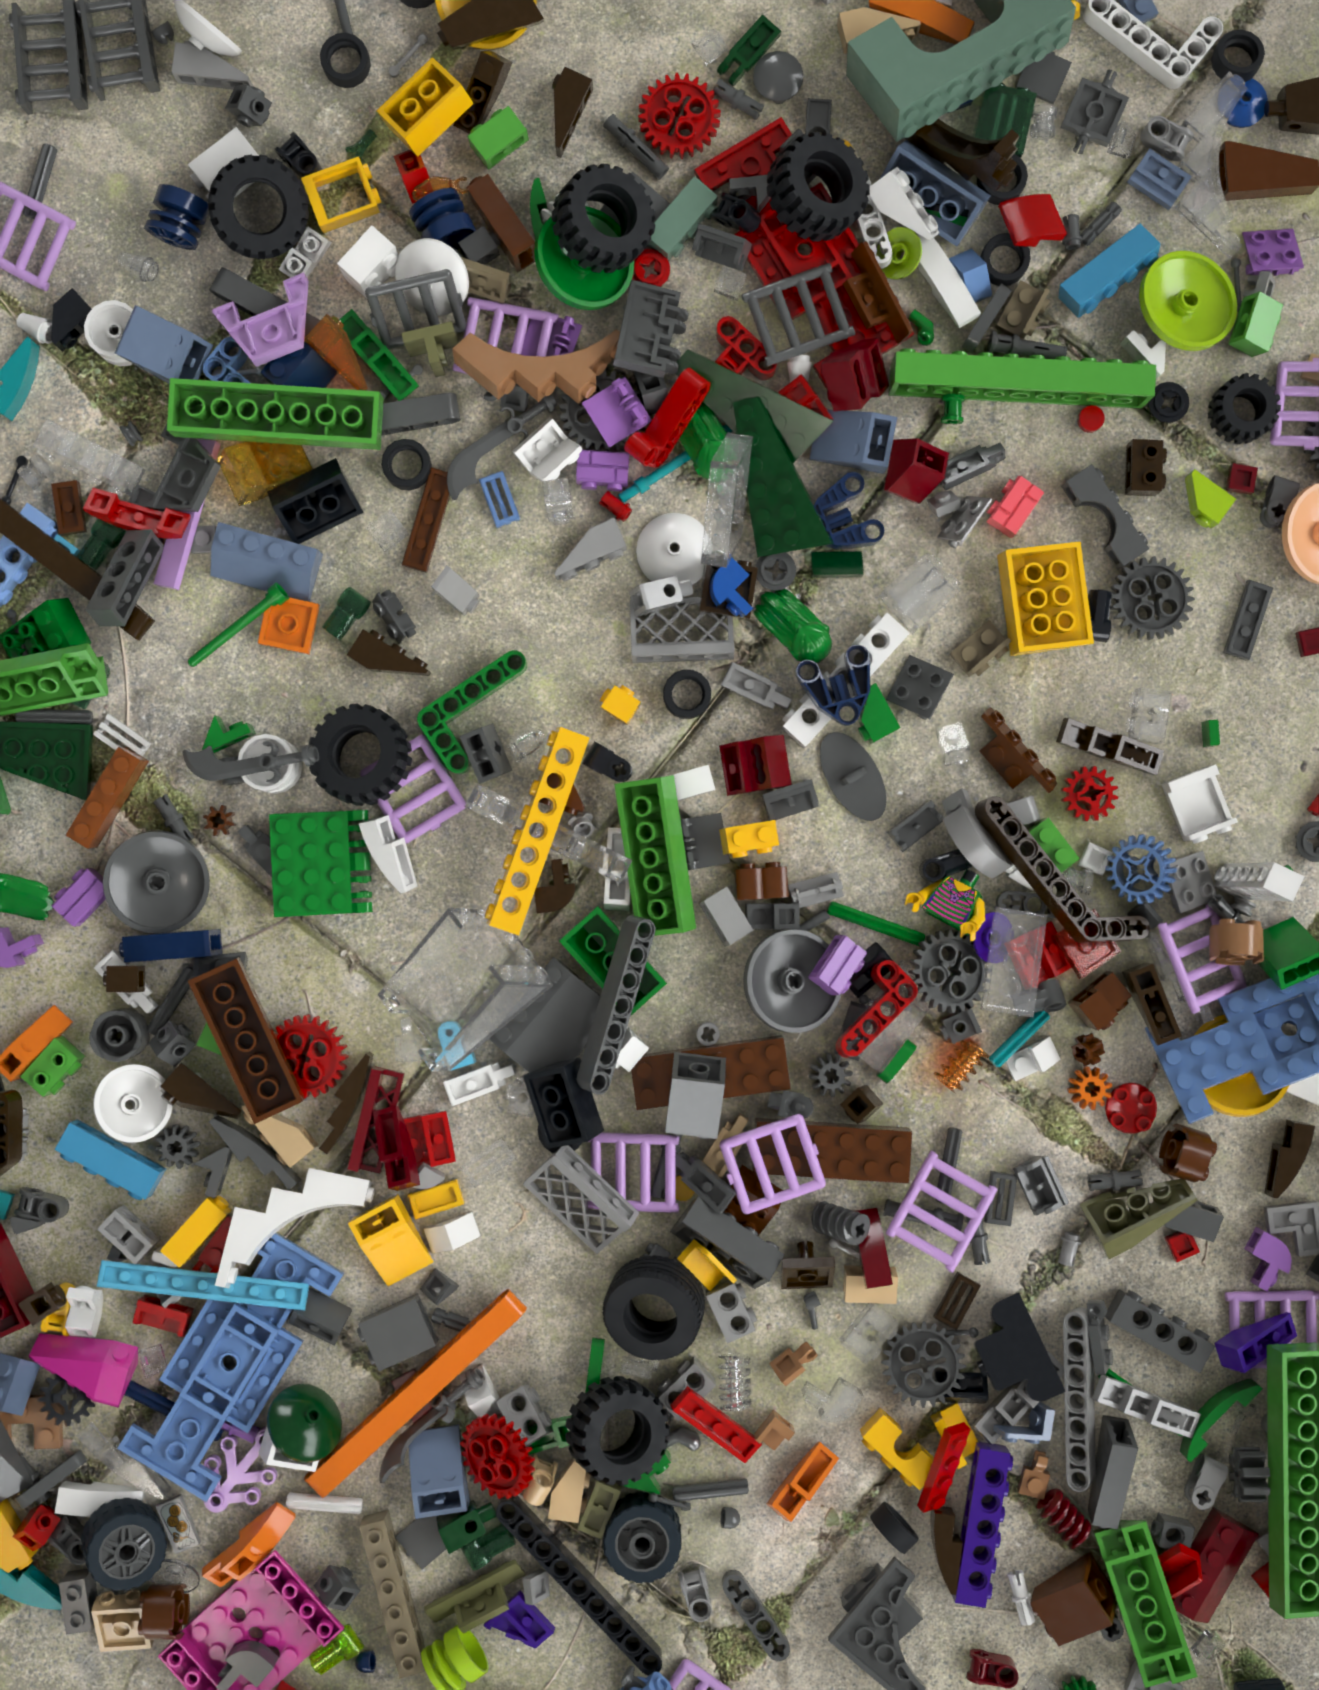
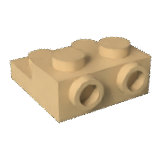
[91,1589,154,1652]

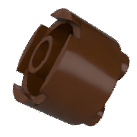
[1159,1124,1217,1182]
[138,1583,190,1640]

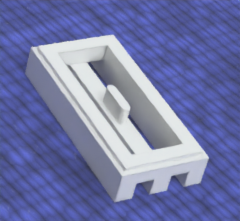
[93,714,152,757]

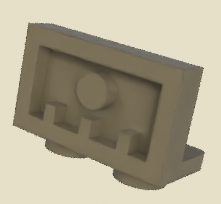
[461,257,511,304]
[995,280,1050,339]
[949,620,1011,677]

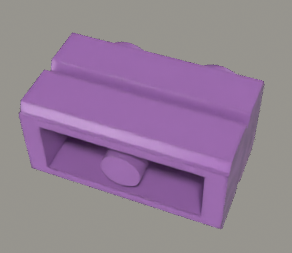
[576,450,629,491]
[52,868,106,927]
[808,935,867,995]

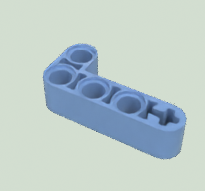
[203,337,250,383]

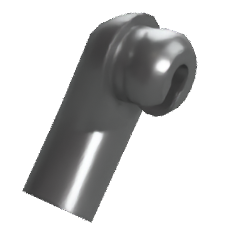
[665,1427,701,1451]

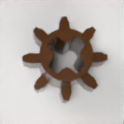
[203,805,237,836]
[1071,1033,1105,1066]

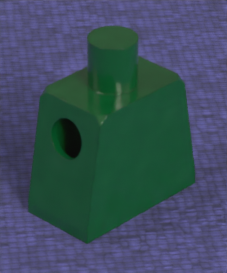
[436,1500,497,1554]

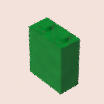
[1258,917,1319,990]

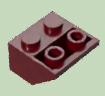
[884,438,949,504]

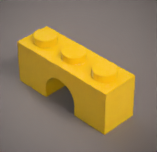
[860,1407,934,1490]

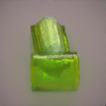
[309,1624,364,1675]

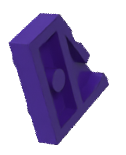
[483,1590,555,1649]

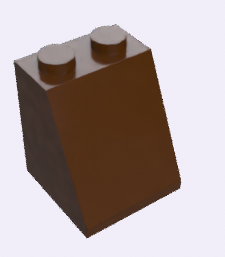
[1030,1552,1117,1646]

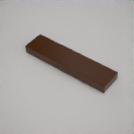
[402,467,450,573]

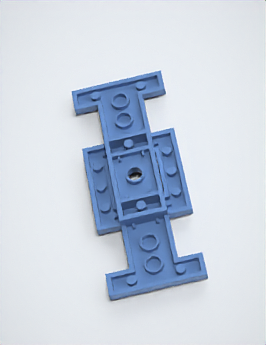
[1145,974,1319,1124]
[117,1232,344,1502]

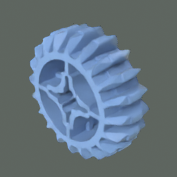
[1105,834,1177,904]

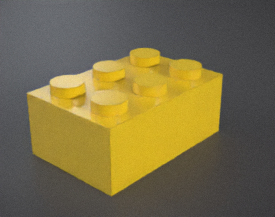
[376,57,474,157]

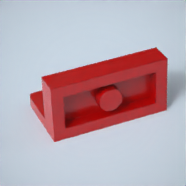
[1158,1543,1203,1600]

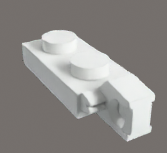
[94,950,158,1014]
[443,1063,516,1106]

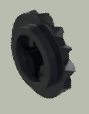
[1147,382,1189,424]

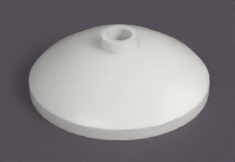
[174,0,242,56]
[395,238,469,316]
[636,513,713,585]
[93,1064,172,1143]

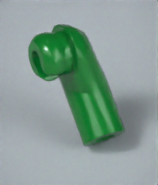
[908,309,934,346]

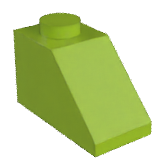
[1185,469,1236,528]

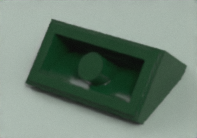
[811,551,864,578]

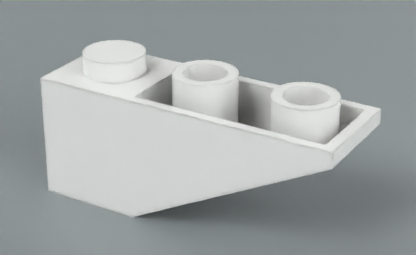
[869,167,940,240]

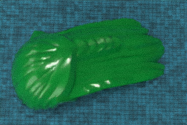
[679,401,738,483]
[753,589,832,663]
[0,873,54,920]

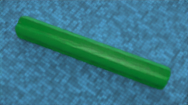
[827,901,925,947]

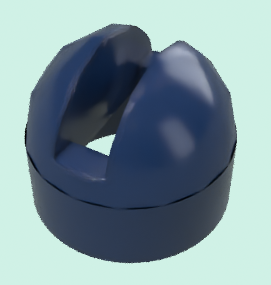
[355,1650,376,1673]

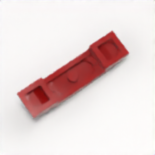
[83,488,191,539]

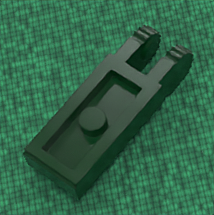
[717,15,782,86]

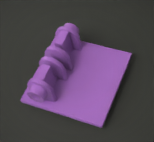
[1242,229,1304,276]
[521,316,582,356]
[582,377,652,448]

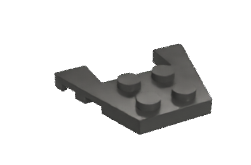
[128,424,221,512]

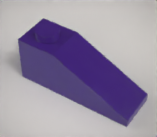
[1214,1312,1297,1373]

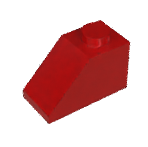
[393,150,434,204]

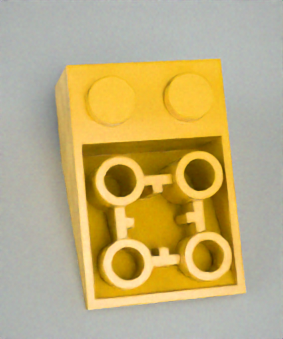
[348,1194,434,1286]

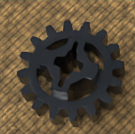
[37,1374,96,1427]

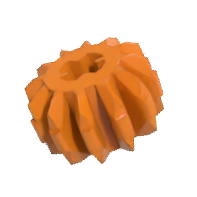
[1067,1066,1112,1110]

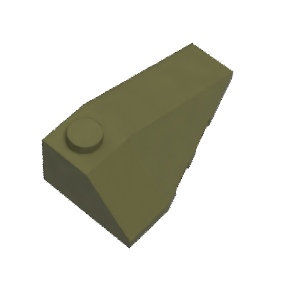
[1080,1179,1198,1259]

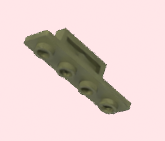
[424,1560,526,1634]

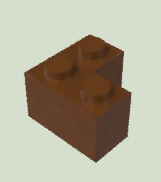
[1068,971,1132,1031]

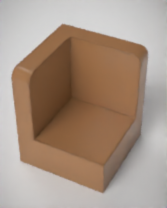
[754,1409,795,1450]

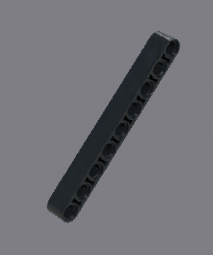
[496,1496,662,1676]

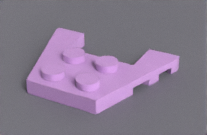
[212,272,309,367]

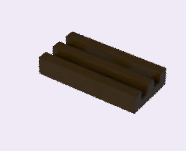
[933,1271,981,1331]

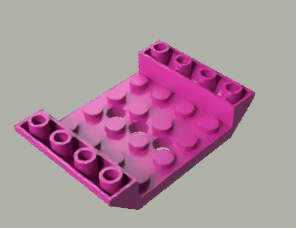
[158,1550,344,1690]

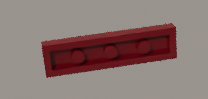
[347,1066,405,1174]

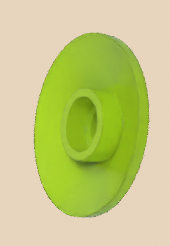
[876,227,922,280]

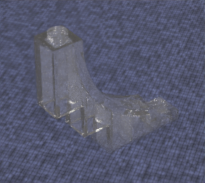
[1175,71,1248,259]

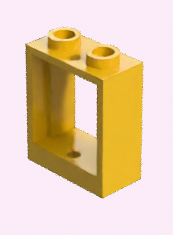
[301,156,382,234]

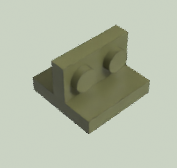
[401,321,459,377]

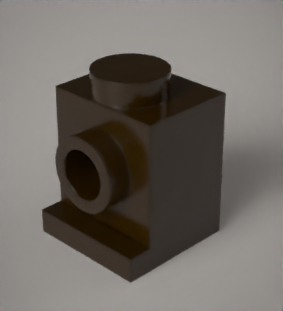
[18,1282,66,1326]

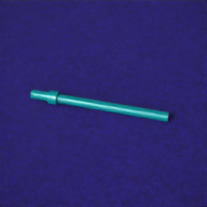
[618,424,733,503]

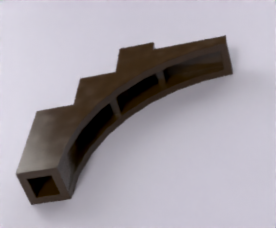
[905,119,1019,192]

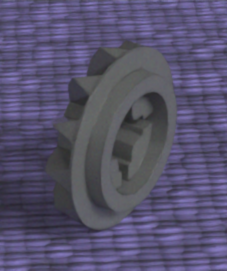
[756,553,796,591]
[1295,821,1319,862]

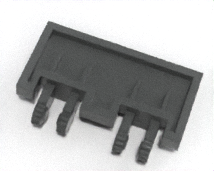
[613,280,689,378]

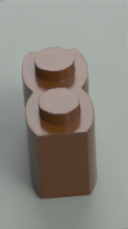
[734,862,789,901]

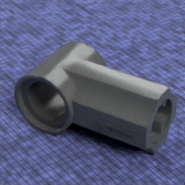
[1011,979,1067,1017]

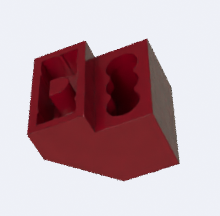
[821,338,889,412]
[719,735,792,796]

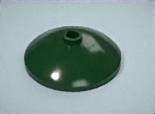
[267,1384,342,1463]

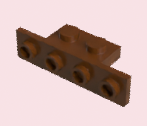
[843,241,913,344]
[979,707,1057,793]

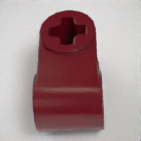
[966,1649,1019,1688]

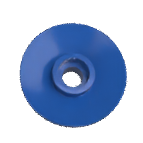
[1216,78,1268,128]

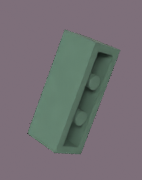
[648,176,718,261]

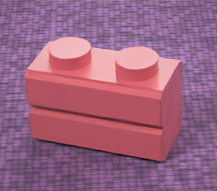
[987,476,1044,539]

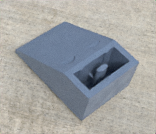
[115,305,213,384]
[809,409,897,474]
[0,1353,40,1416]
[409,1424,470,1519]

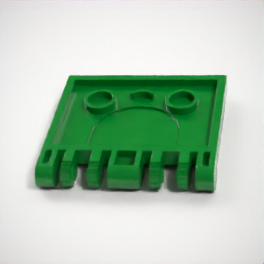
[269,810,373,917]

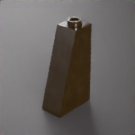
[437,0,544,50]

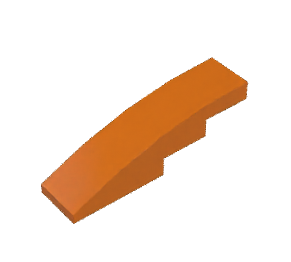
[869,0,975,45]

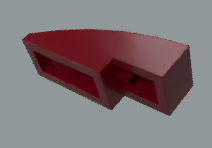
[373,1105,420,1191]
[856,1208,893,1289]

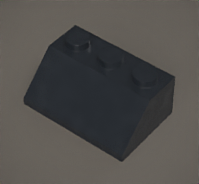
[267,458,364,544]
[523,1057,604,1149]

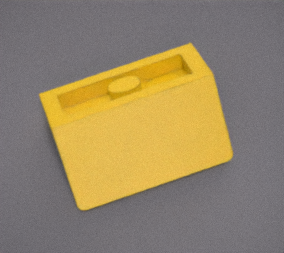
[677,1239,737,1291]
[930,1403,978,1469]

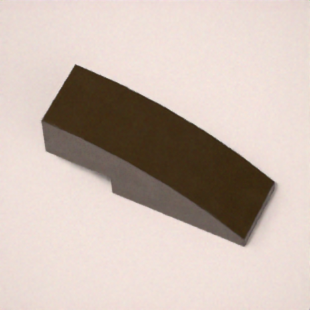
[1264,1119,1315,1199]
[930,1506,963,1595]

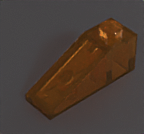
[304,314,368,391]

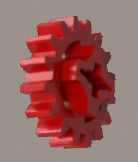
[1061,766,1118,821]

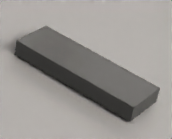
[1223,580,1273,661]

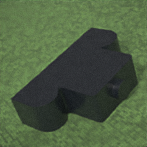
[974,1293,1066,1402]

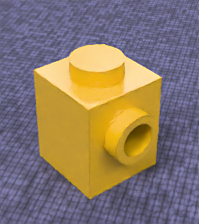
[600,685,641,725]

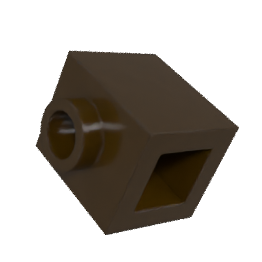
[103,966,145,992]
[840,1085,883,1124]

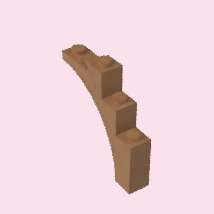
[452,329,620,404]

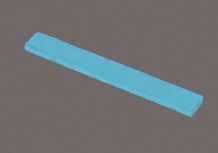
[96,1260,310,1311]

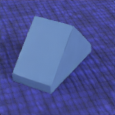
[949,248,992,303]

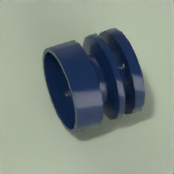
[144,184,209,250]
[409,188,476,250]

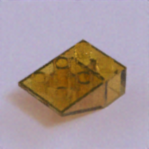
[217,442,313,506]

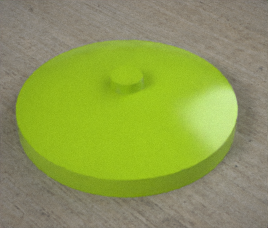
[1139,251,1237,351]

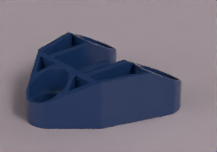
[814,472,885,550]
[795,645,870,726]

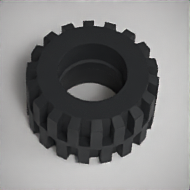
[1208,373,1281,444]

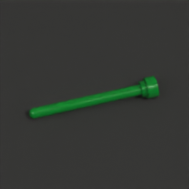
[188,583,289,667]

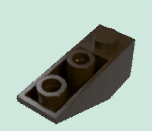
[453,50,513,134]
[347,629,431,676]

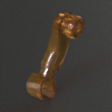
[412,176,470,202]

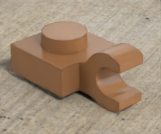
[769,1342,818,1386]
[1017,1450,1050,1500]

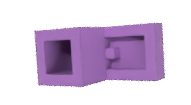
[0,927,44,968]
[1244,1227,1292,1291]

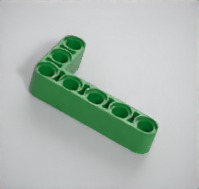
[417,650,527,774]

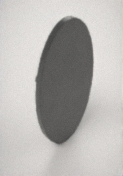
[820,732,886,821]

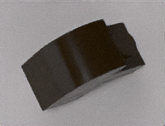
[534,859,576,914]

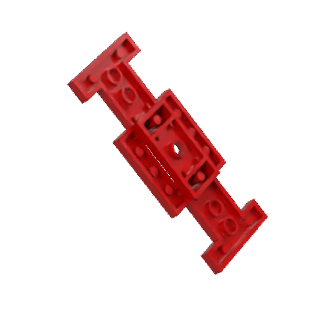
[694,117,914,389]

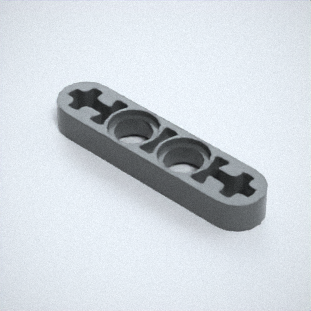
[722,1570,790,1661]

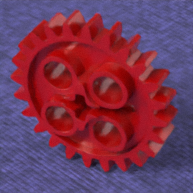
[638,73,721,159]
[275,1014,349,1099]
[460,1413,535,1499]

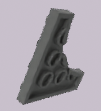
[828,1557,926,1690]

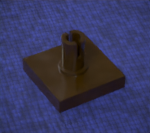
[781,1241,835,1289]

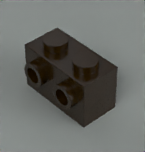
[1125,439,1167,496]

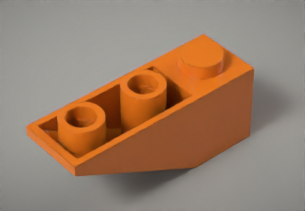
[0,1005,73,1082]

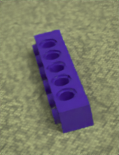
[952,1441,1013,1608]

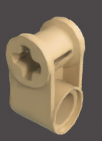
[523,1454,558,1506]

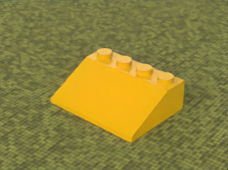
[997,541,1094,656]

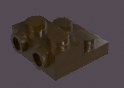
[699,556,758,619]

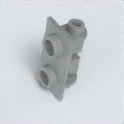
[788,872,844,908]

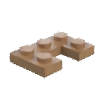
[0,1395,63,1449]

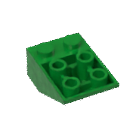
[0,598,91,659]

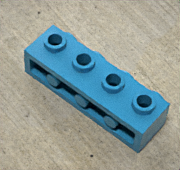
[1058,223,1161,318]
[55,1119,167,1200]

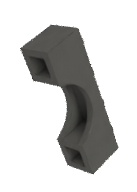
[1061,464,1149,570]

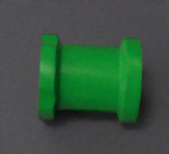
[941,394,965,425]

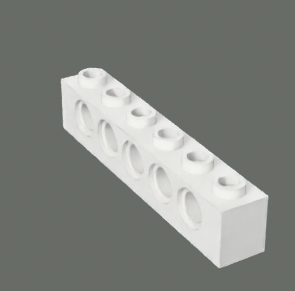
[782,613,910,748]
[1214,862,1305,901]

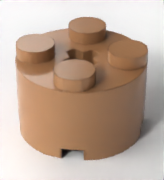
[1209,919,1264,965]

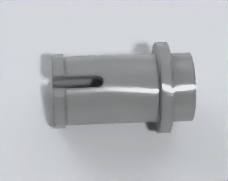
[1058,1232,1082,1267]

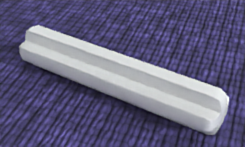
[286,1492,363,1514]

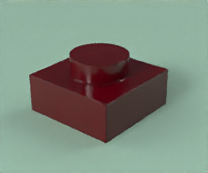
[1226,463,1258,495]

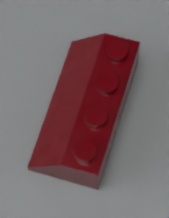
[0,1222,34,1338]
[1173,1507,1259,1623]

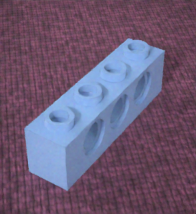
[0,503,58,607]

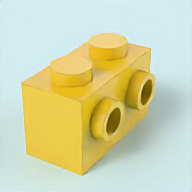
[719,820,779,858]

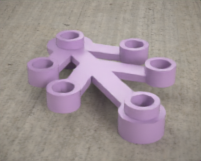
[204,1426,277,1513]

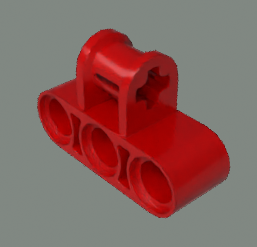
[715,316,777,380]

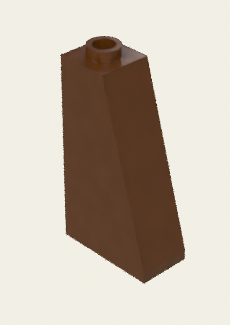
[1217,141,1319,201]
[466,174,535,273]

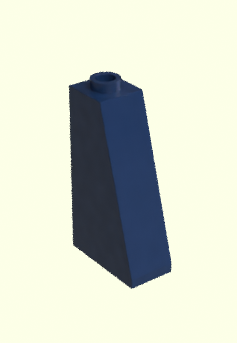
[119,929,223,963]

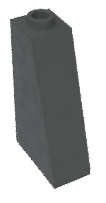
[1088,1415,1139,1529]

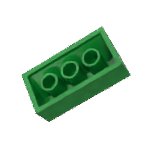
[559,906,667,1015]

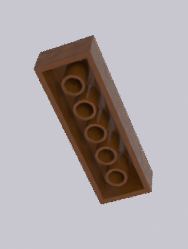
[188,957,305,1124]
[631,1035,791,1110]
[752,1118,912,1184]

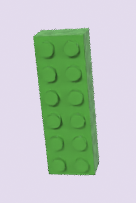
[614,775,696,936]

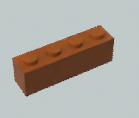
[66,747,149,849]

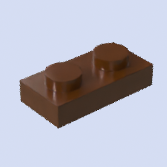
[51,480,87,536]

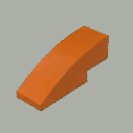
[766,1441,839,1522]

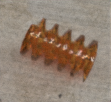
[934,1038,990,1094]

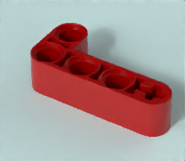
[624,367,711,467]
[835,960,918,1058]

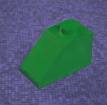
[858,683,901,744]

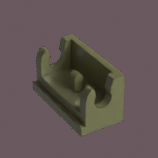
[577,1480,622,1540]

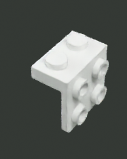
[512,417,583,483]

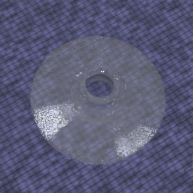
[150,1559,200,1593]

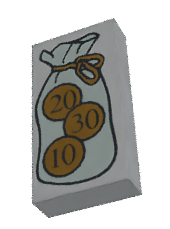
[156,1494,201,1554]

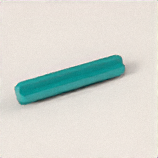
[989,1010,1050,1067]

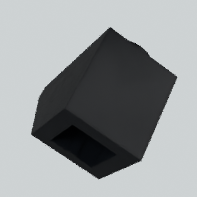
[51,288,92,352]

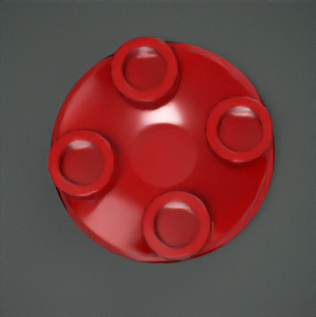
[1105,1083,1157,1134]

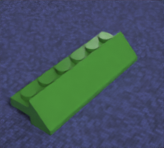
[0,643,108,716]
[1093,1520,1198,1688]

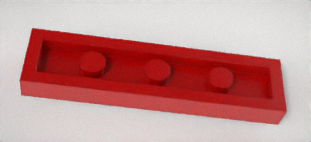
[670,1386,762,1463]
[917,1422,971,1513]

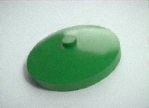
[534,206,634,310]

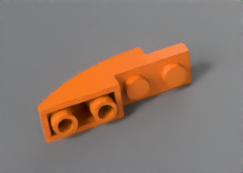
[202,1502,295,1587]

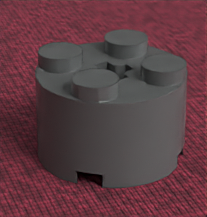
[89,1008,150,1062]

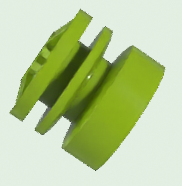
[421,1624,489,1690]

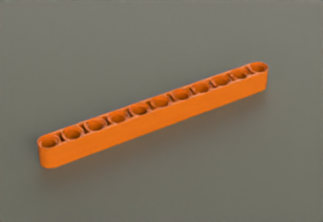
[304,1289,527,1498]

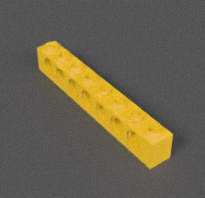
[485,727,589,936]

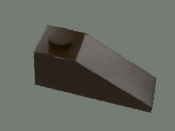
[552,66,593,158]
[1122,962,1182,1046]
[160,1063,242,1119]

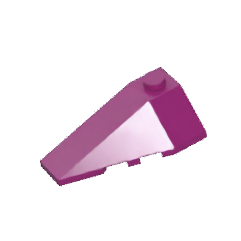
[29,1333,138,1408]

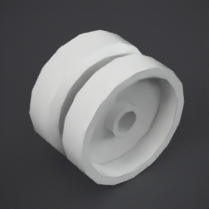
[84,300,133,366]
[238,734,303,794]

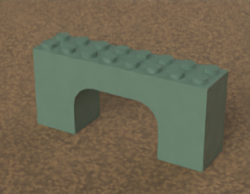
[846,0,1076,142]

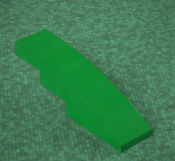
[333,309,419,401]

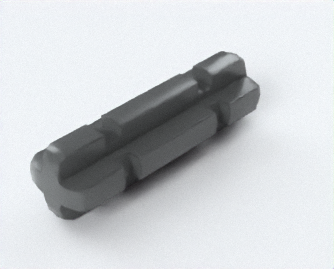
[1080,202,1122,246]
[431,1308,471,1332]

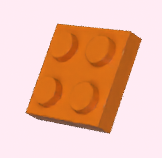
[258,598,320,655]

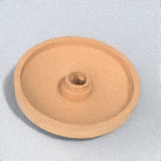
[1282,483,1319,584]

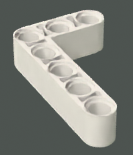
[1083,0,1223,89]

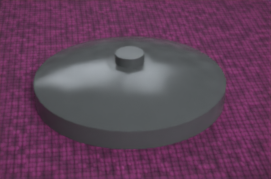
[103,830,210,933]
[743,929,841,1033]

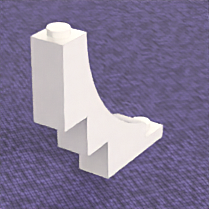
[215,1168,375,1289]

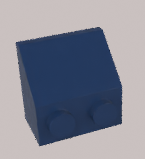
[260,342,338,388]

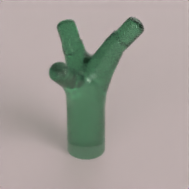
[345,129,377,160]

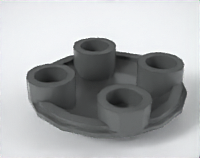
[753,51,804,104]

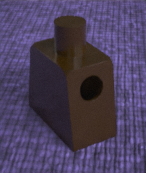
[1264,77,1319,135]

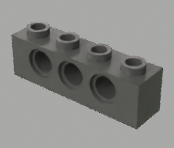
[85,529,164,626]
[1105,1289,1215,1373]

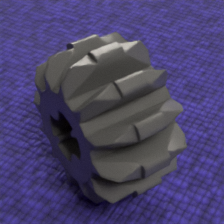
[808,1053,853,1097]
[155,1124,201,1169]

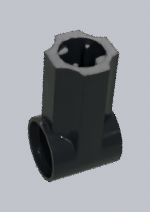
[1088,589,1112,643]
[919,849,972,881]

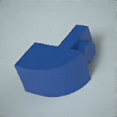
[709,557,753,618]

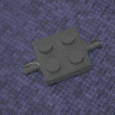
[1060,69,1129,154]

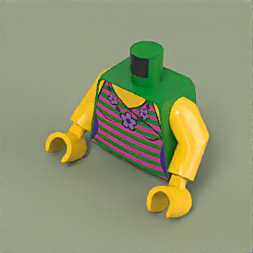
[904,869,985,941]

